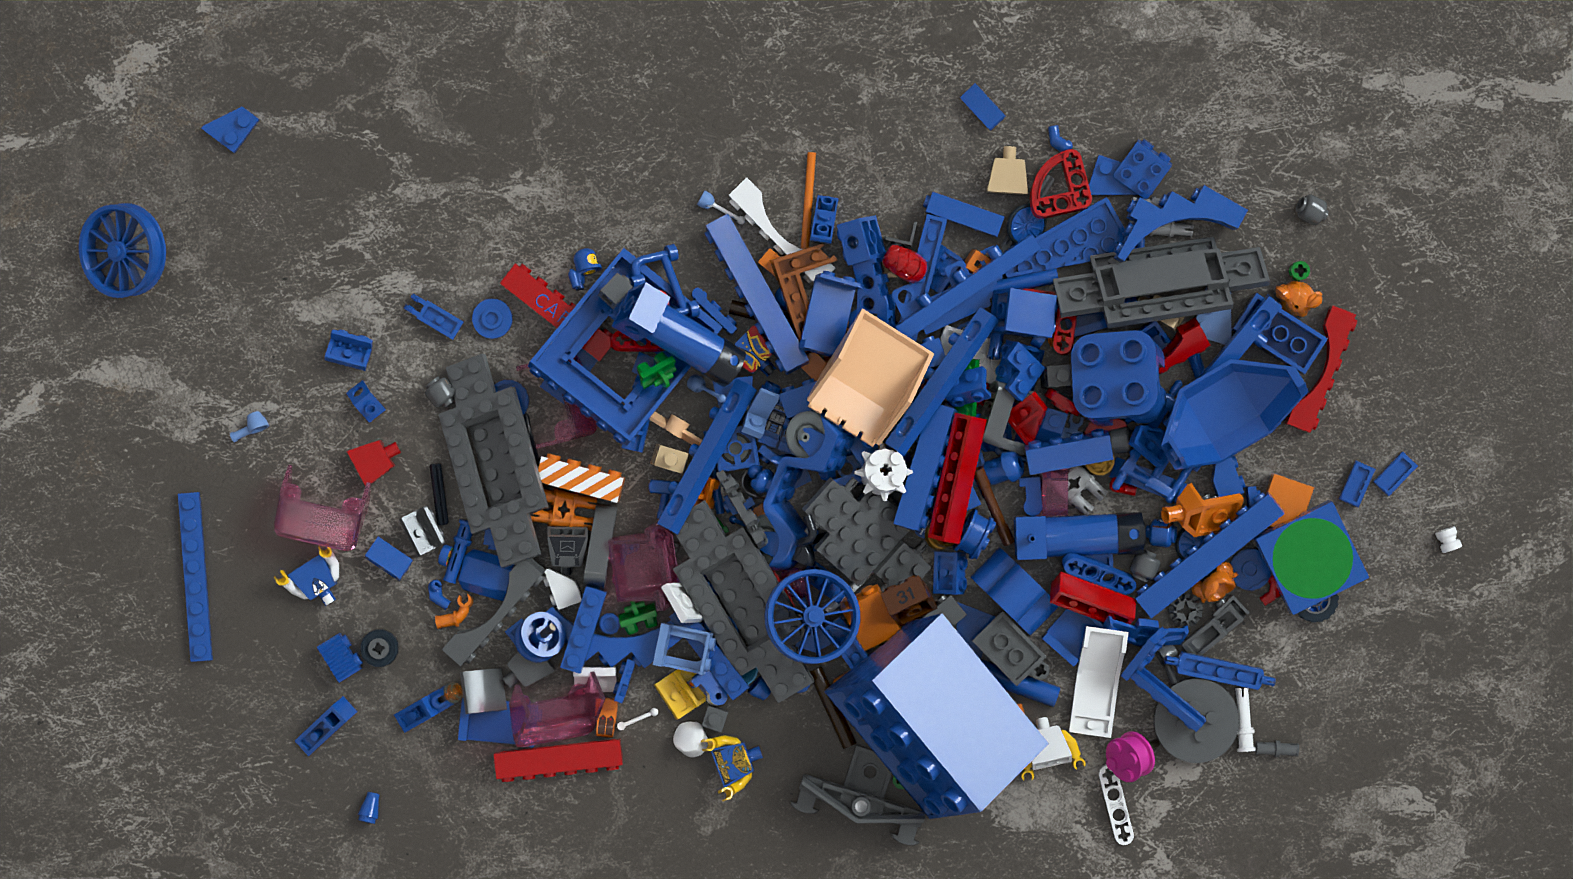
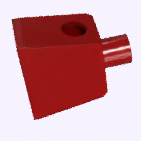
[347,440,401,487]

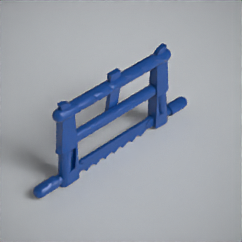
[1112,380,1201,503]

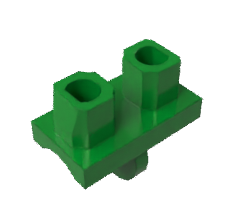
[637,352,676,389]
[618,598,657,635]

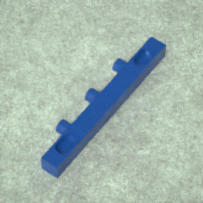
[893,234,1041,338]
[1162,294,1282,427]
[885,307,999,457]
[657,378,757,535]

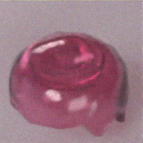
[781,567,810,599]

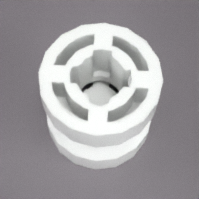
[1435,526,1462,553]

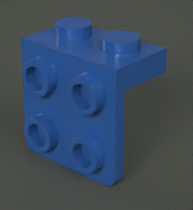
[1114,139,1173,199]

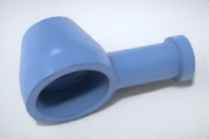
[230,411,269,442]

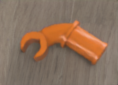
[435,594,473,629]

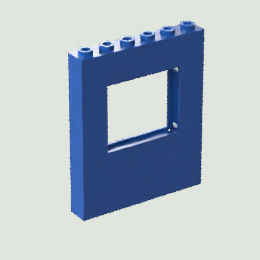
[528,248,723,446]

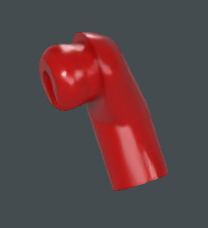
[1259,575,1280,606]

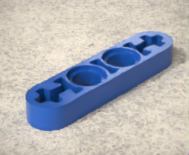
[1062,553,1136,595]

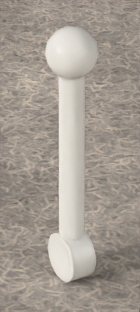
[617,708,658,730]

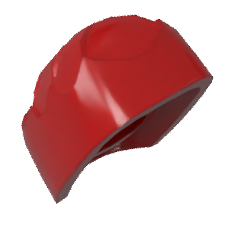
[882,245,927,283]

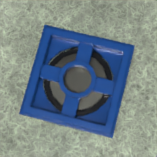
[717,426,760,472]

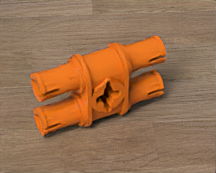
[531,488,597,531]

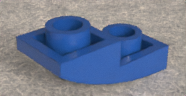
[960,83,1006,131]

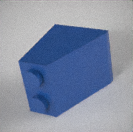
[991,288,1058,339]

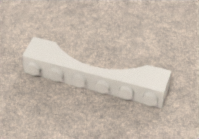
[729,178,835,286]

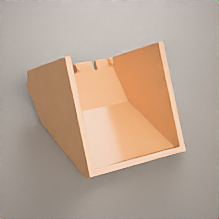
[807,308,934,447]

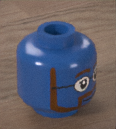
[1145,519,1177,548]

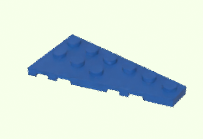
[1005,197,1136,278]

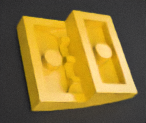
[654,669,706,720]

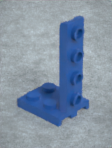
[1121,627,1206,732]

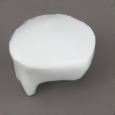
[673,721,708,757]

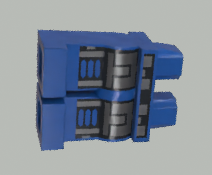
[758,397,793,455]

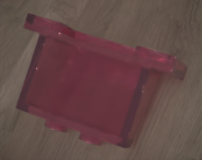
[608,520,680,611]

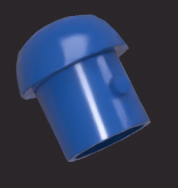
[984,451,1024,485]

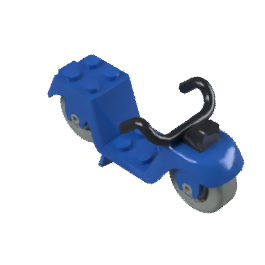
[748,410,854,571]

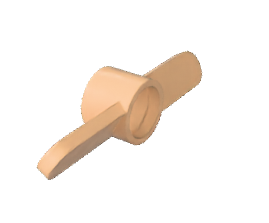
[650,412,702,446]

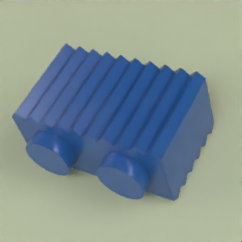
[317,633,363,683]

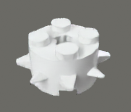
[855,443,913,501]

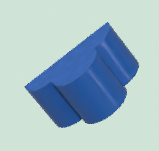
[970,547,1059,636]

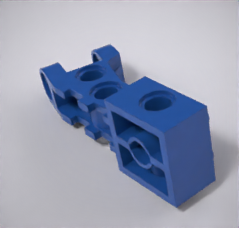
[837,215,896,328]

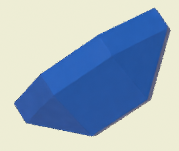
[1161,359,1309,470]

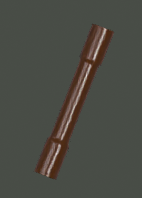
[974,466,1015,546]

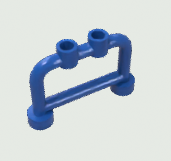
[629,244,700,318]

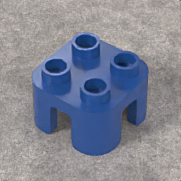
[1071,330,1167,426]

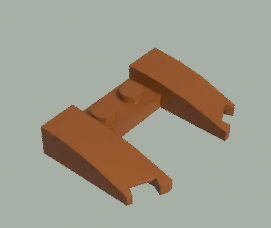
[770,243,849,341]

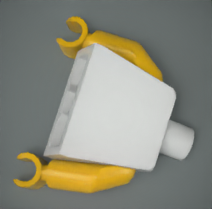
[1021,717,1086,781]

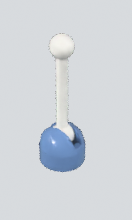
[697,191,745,224]

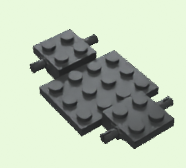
[802,477,932,593]

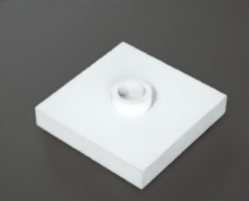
[661,583,703,623]

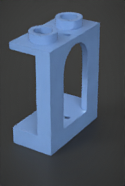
[653,623,716,675]

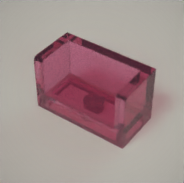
[1042,468,1068,516]

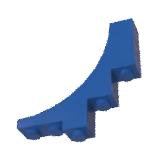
[1113,185,1248,262]
[546,607,683,668]

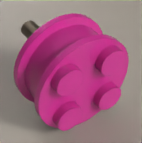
[1106,731,1160,782]

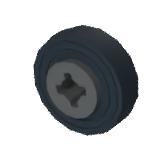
[361,629,398,667]

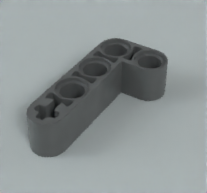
[583,503,618,591]

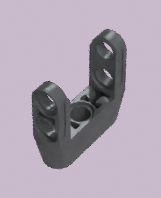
[980,381,1049,456]

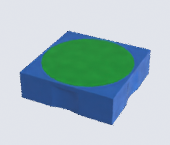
[1253,500,1369,615]

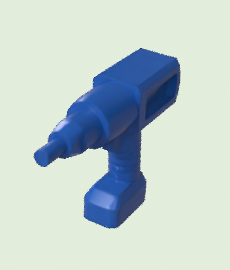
[649,479,673,519]

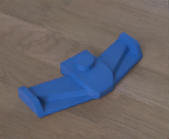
[1103,616,1189,647]

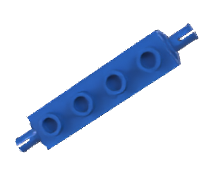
[1164,651,1275,690]

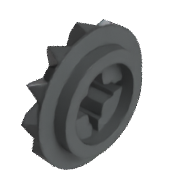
[1169,594,1203,627]

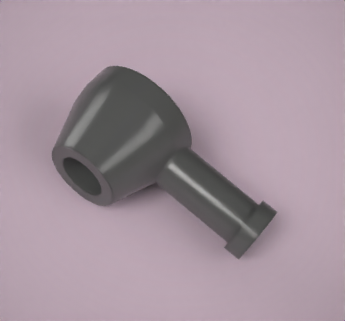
[1156,645,1180,684]

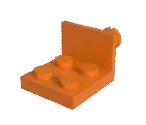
[1161,483,1244,537]

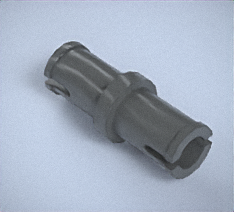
[1255,740,1299,757]

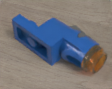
[394,683,463,733]

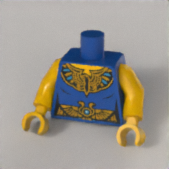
[701,735,763,801]

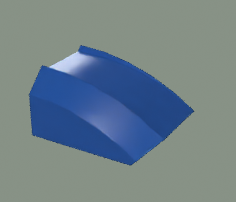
[458,549,515,601]

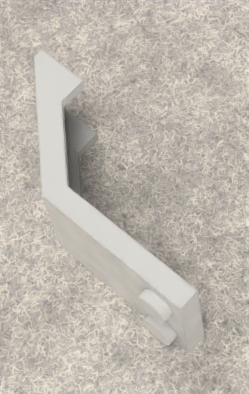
[1069,626,1128,738]

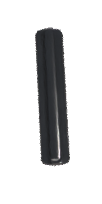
[429,463,449,525]

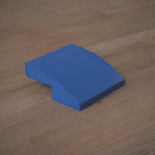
[930,244,965,293]

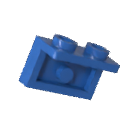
[325,330,373,371]
[945,366,991,407]

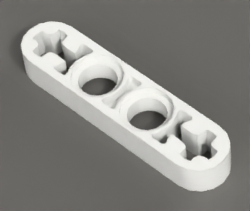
[1098,764,1134,845]

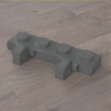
[716,470,767,549]

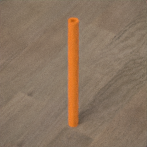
[801,152,816,249]

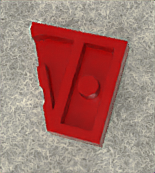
[1008,391,1048,445]

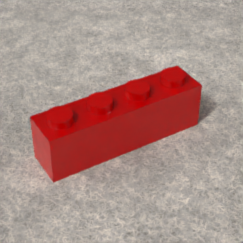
[1050,572,1136,624]

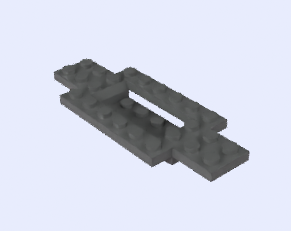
[1053,237,1270,328]
[439,354,549,568]
[673,500,815,703]

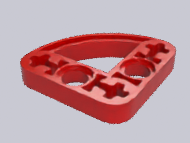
[1030,149,1092,219]

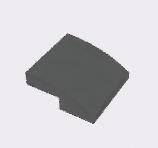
[460,668,507,714]

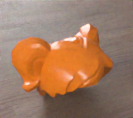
[1275,281,1323,317]
[1192,561,1238,603]

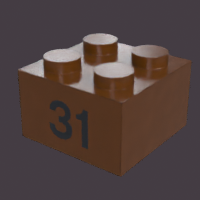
[881,575,938,627]

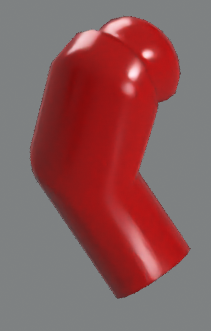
[1109,477,1137,496]

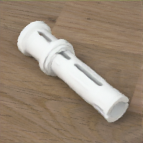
[1235,688,1256,752]

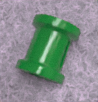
[1289,261,1310,281]

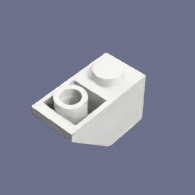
[542,568,582,610]

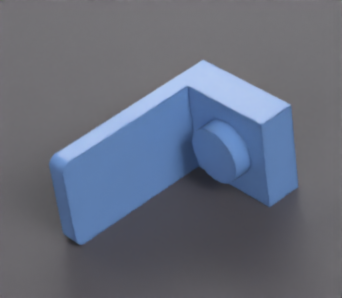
[741,388,780,439]

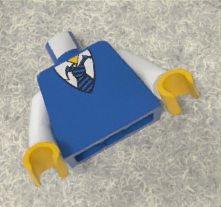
[274,542,339,606]

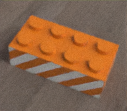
[538,453,625,503]

